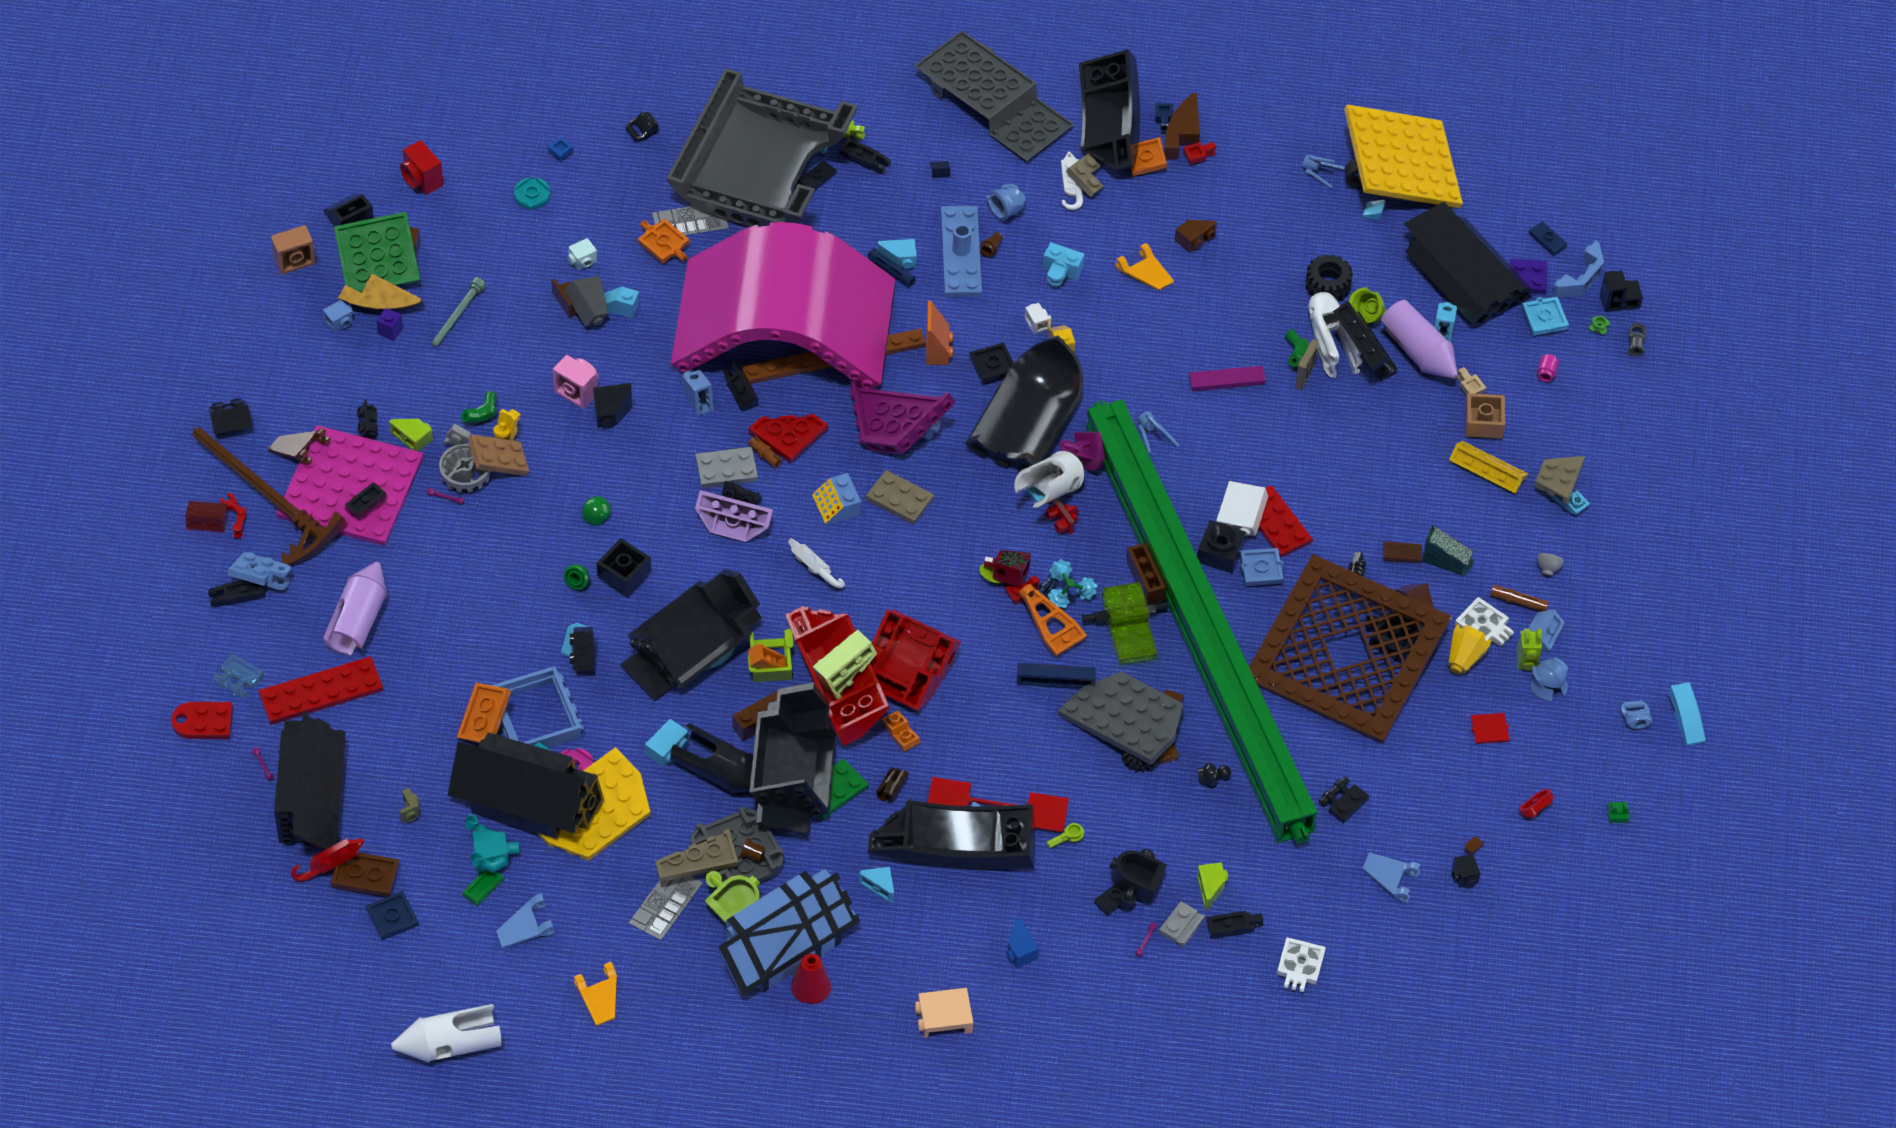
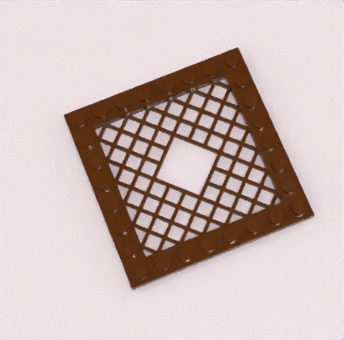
[1249,554,1452,744]

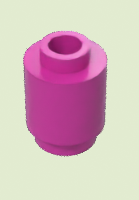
[1537,354,1559,382]

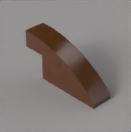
[1164,93,1200,160]

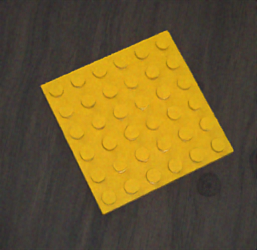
[1344,104,1463,208]

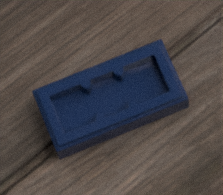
[1529,221,1568,256]

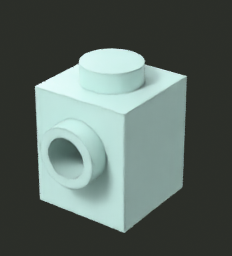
[567,238,597,270]

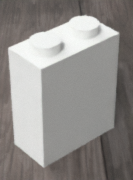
[1217,481,1268,537]

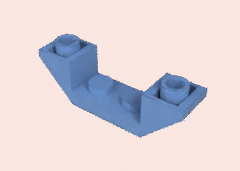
[1553,241,1604,298]

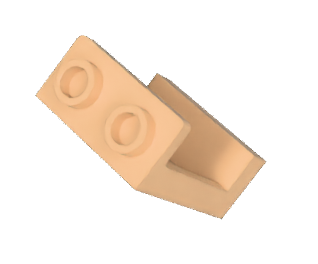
[915,988,973,1038]

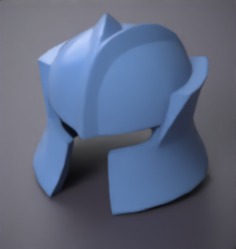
[986,186,1025,221]
[1531,657,1568,701]

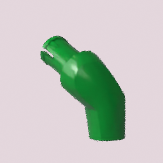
[1284,329,1309,367]
[461,391,498,424]

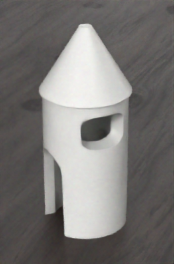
[1015,451,1084,507]
[391,1004,501,1063]

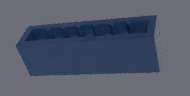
[1017,663,1096,689]

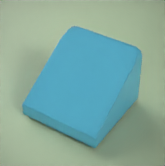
[1363,200,1386,221]

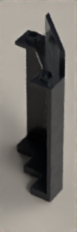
[1403,202,1534,327]

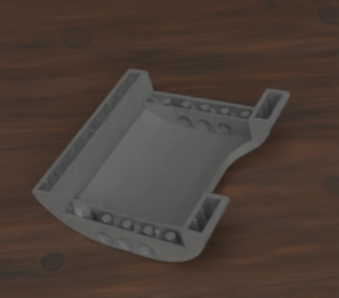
[666,68,858,227]

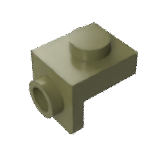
[399,788,420,823]

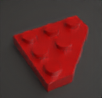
[748,414,828,463]

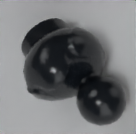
[1198,762,1231,786]

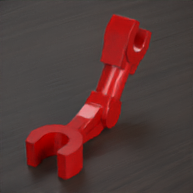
[220,493,247,539]

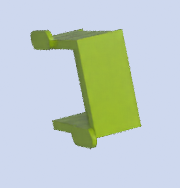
[748,629,793,682]

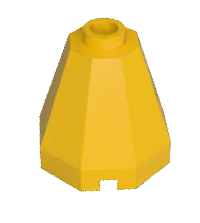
[1448,624,1492,674]

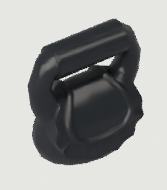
[625,111,659,141]

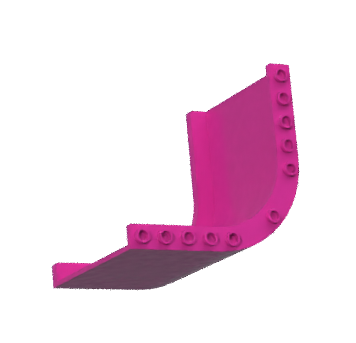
[671,222,895,389]

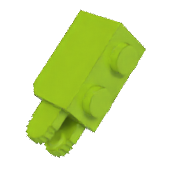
[1516,629,1542,671]

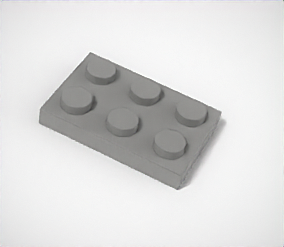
[696,447,758,489]

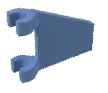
[1363,852,1420,903]
[496,894,555,949]

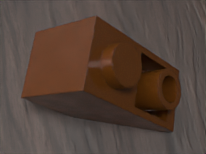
[1174,220,1217,253]

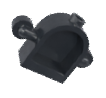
[1365,612,1421,664]
[1109,849,1167,908]

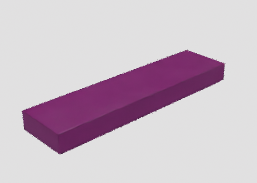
[1189,366,1266,391]

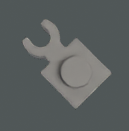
[443,423,471,446]

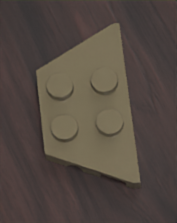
[1535,456,1585,504]

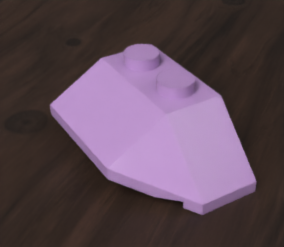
[695,490,773,542]

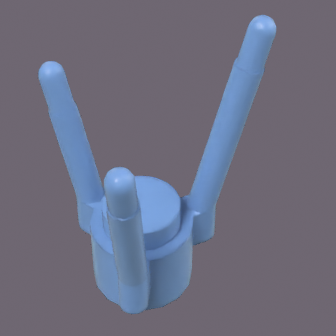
[1302,154,1345,189]
[1138,412,1179,454]

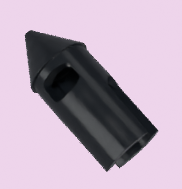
[670,723,753,793]

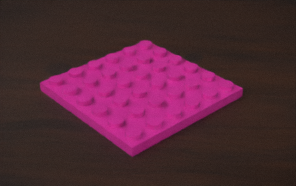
[276,425,424,546]

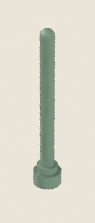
[432,277,486,347]

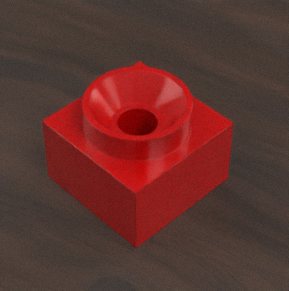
[400,140,444,196]

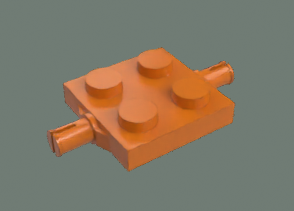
[638,219,690,264]

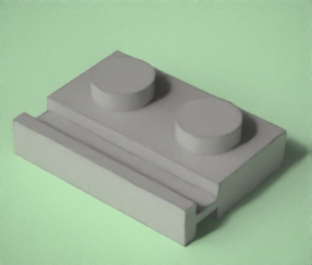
[1159,901,1205,948]

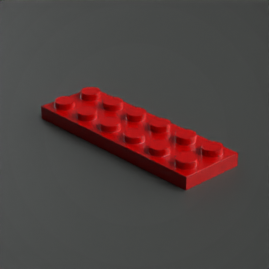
[258,656,383,725]

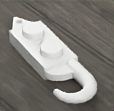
[1061,152,1083,210]
[788,538,845,588]

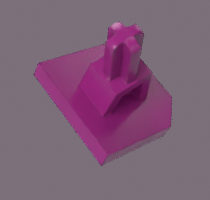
[1059,432,1105,470]

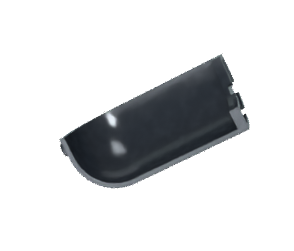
[965,335,1083,472]

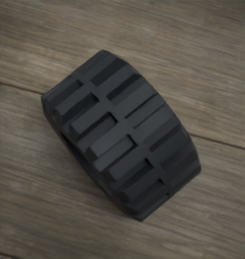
[1305,254,1353,302]

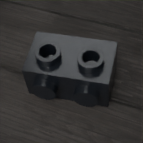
[570,627,594,670]

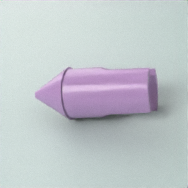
[1381,300,1458,379]
[323,562,387,656]

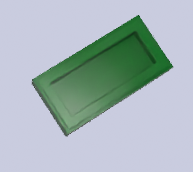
[462,870,504,907]

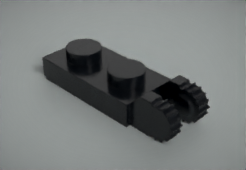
[839,138,891,174]
[723,360,759,411]
[208,580,265,607]

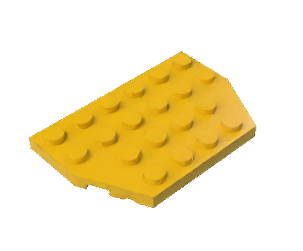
[537,747,651,861]

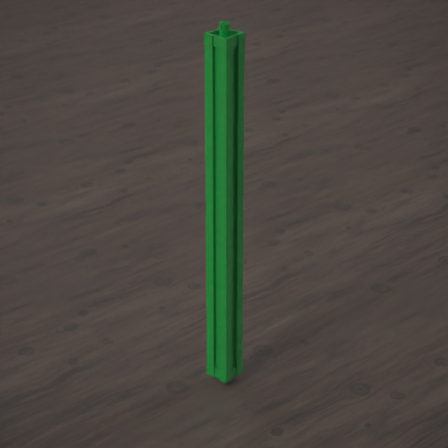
[1085,399,1318,844]

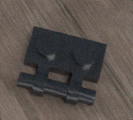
[1318,776,1370,824]

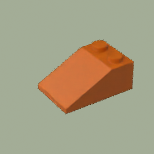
[926,301,953,365]

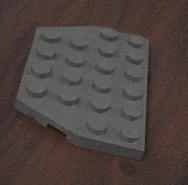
[1058,671,1184,765]

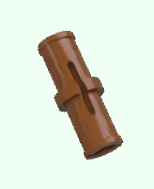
[748,436,782,468]

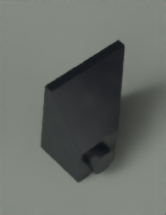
[593,383,632,428]

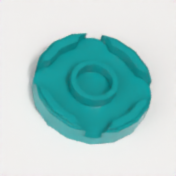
[514,178,550,210]

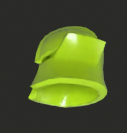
[1349,287,1387,324]

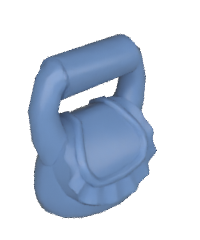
[1621,700,1652,729]

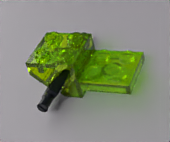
[1082,582,1168,664]

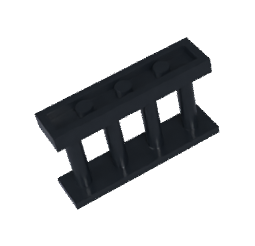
[1333,301,1398,380]

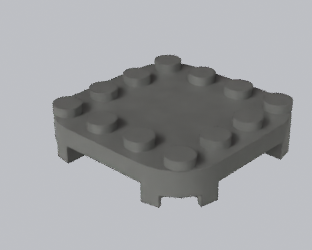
[690,806,783,890]

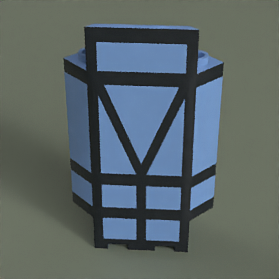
[718,869,860,996]

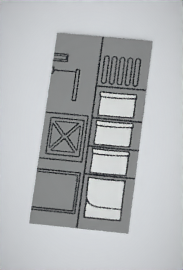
[652,206,729,235]
[629,876,703,940]

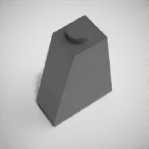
[564,276,608,327]

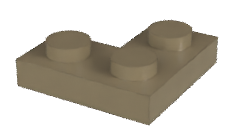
[1066,154,1103,197]

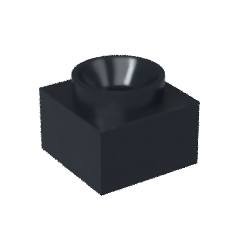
[1197,520,1246,574]
[596,538,651,595]

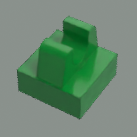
[1607,802,1630,823]

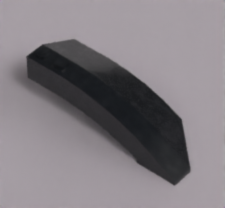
[1079,49,1140,171]
[868,799,1035,870]

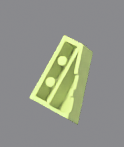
[813,630,877,700]

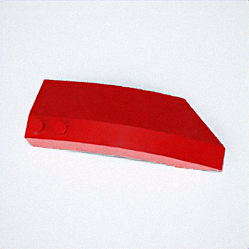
[785,606,890,746]

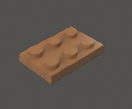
[468,434,529,476]

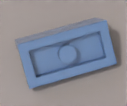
[1528,610,1565,651]

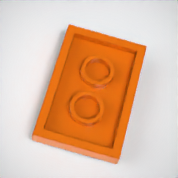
[457,682,511,744]

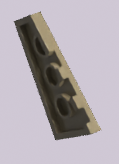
[655,829,738,882]

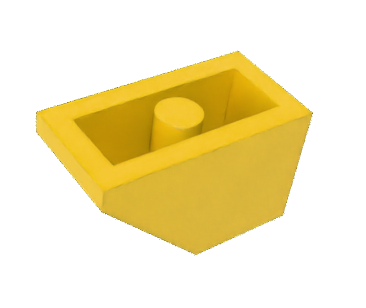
[1047,325,1075,352]

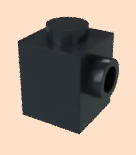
[1452,853,1481,888]

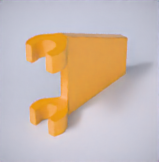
[1115,243,1174,291]
[574,962,617,1026]

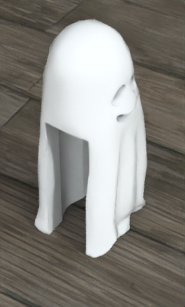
[1308,292,1362,378]

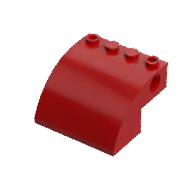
[870,609,961,711]

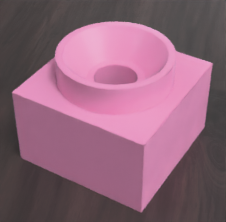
[553,355,599,409]

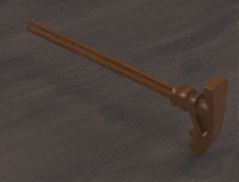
[191,427,346,566]

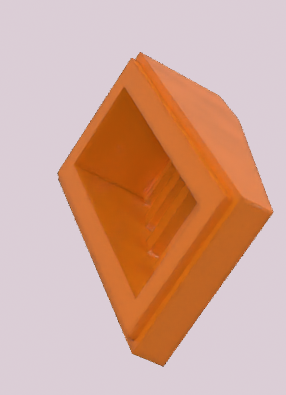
[748,643,787,669]

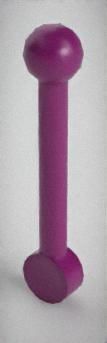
[427,488,464,504]
[252,748,273,780]
[1135,922,1157,957]

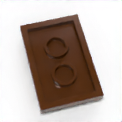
[331,852,400,897]

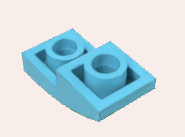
[1548,490,1590,515]

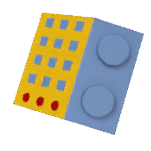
[812,473,861,526]

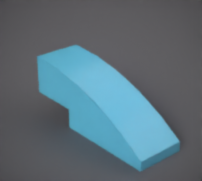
[1669,682,1705,746]

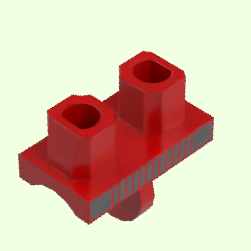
[1045,498,1079,535]

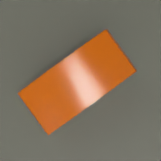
[881,710,920,752]

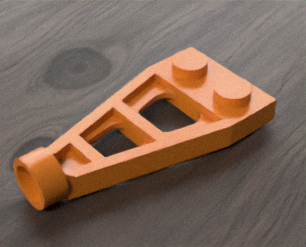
[1019,584,1087,658]

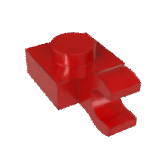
[1183,142,1216,165]
[1005,576,1040,605]

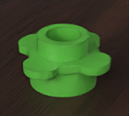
[1589,316,1610,335]

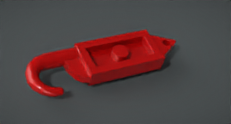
[291,838,364,882]

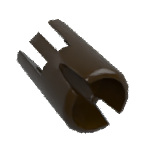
[876,767,909,803]

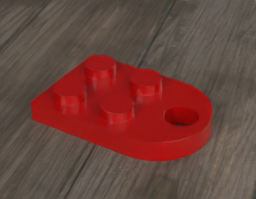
[171,702,233,739]

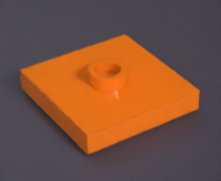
[1130,137,1168,176]

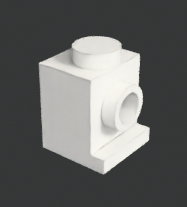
[1025,303,1052,335]

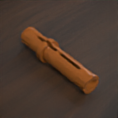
[1490,584,1549,612]

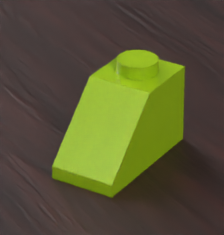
[389,419,433,452]
[1197,862,1228,910]

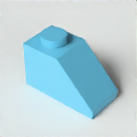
[878,239,917,269]
[604,287,640,319]

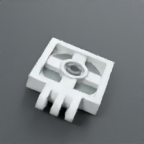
[1454,597,1514,646]
[1277,937,1326,992]

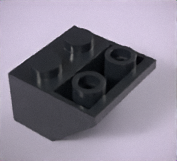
[323,194,374,226]
[208,398,252,434]

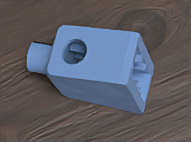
[682,370,714,416]

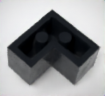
[1600,271,1643,312]

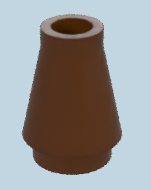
[980,232,1003,257]

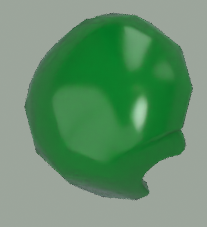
[582,496,612,526]

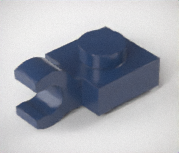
[1155,103,1173,133]

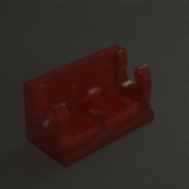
[185,501,227,532]

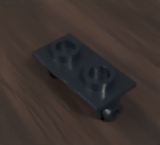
[357,399,378,439]
[721,481,762,505]

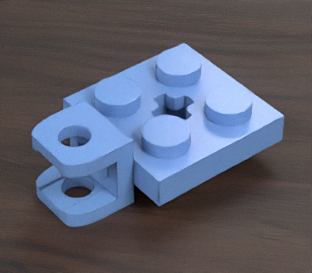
[228,552,291,590]

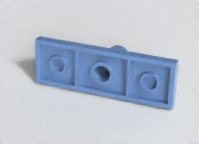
[941,206,982,297]

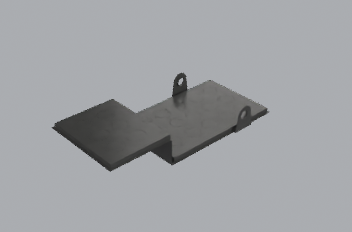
[914,30,1074,161]

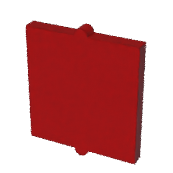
[1470,713,1510,744]

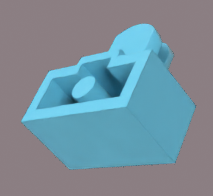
[1043,242,1085,286]

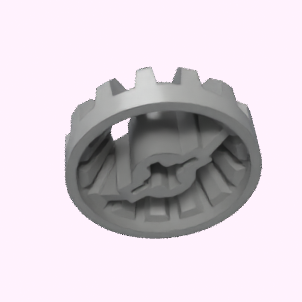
[439,443,491,493]

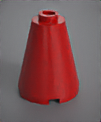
[791,954,831,1004]

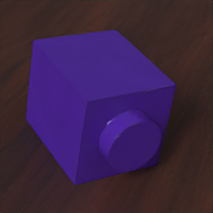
[376,308,403,341]

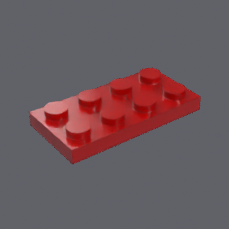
[1258,485,1313,558]

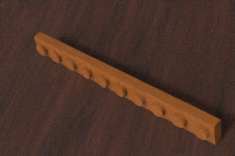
[741,328,926,384]

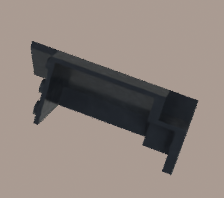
[619,569,762,700]
[750,682,836,837]
[274,710,346,851]
[448,732,604,839]

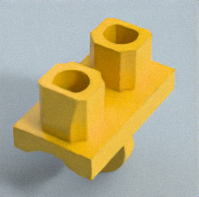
[493,409,521,441]

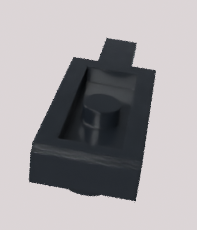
[1206,911,1264,938]

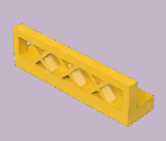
[1449,441,1529,493]

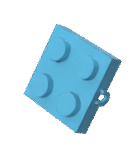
[1522,297,1569,336]

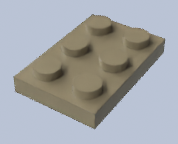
[866,470,934,525]

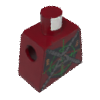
[984,550,1031,587]

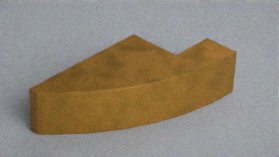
[338,274,423,310]

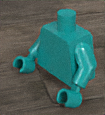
[465,815,520,873]

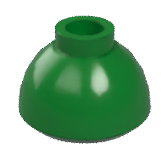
[563,564,590,590]

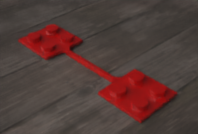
[927,777,1069,833]

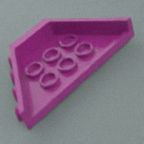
[850,381,956,455]

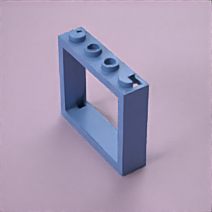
[492,666,584,749]

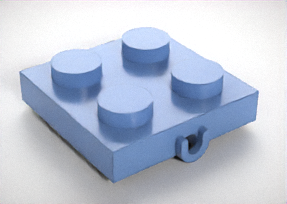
[1240,548,1284,586]

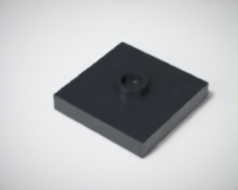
[969,342,1014,384]

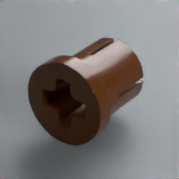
[740,838,766,862]

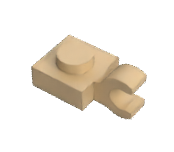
[1457,367,1486,395]

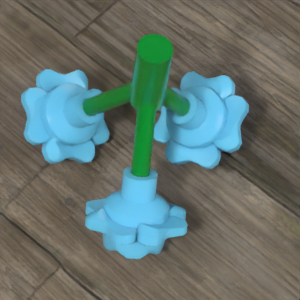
[1047,559,1098,609]

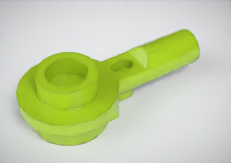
[1046,823,1084,849]

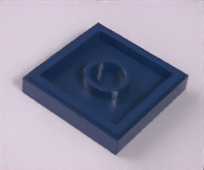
[366,891,419,940]

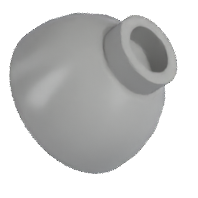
[1537,553,1564,576]

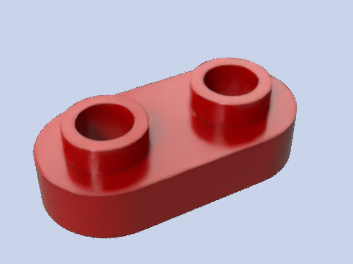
[1519,789,1554,818]

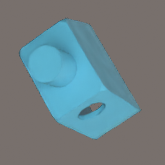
[1435,302,1457,342]

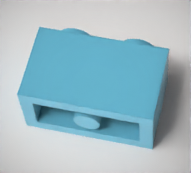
[645,719,689,767]

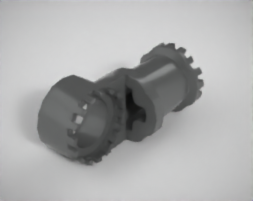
[1628,322,1646,357]

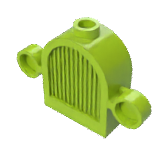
[705,871,760,924]

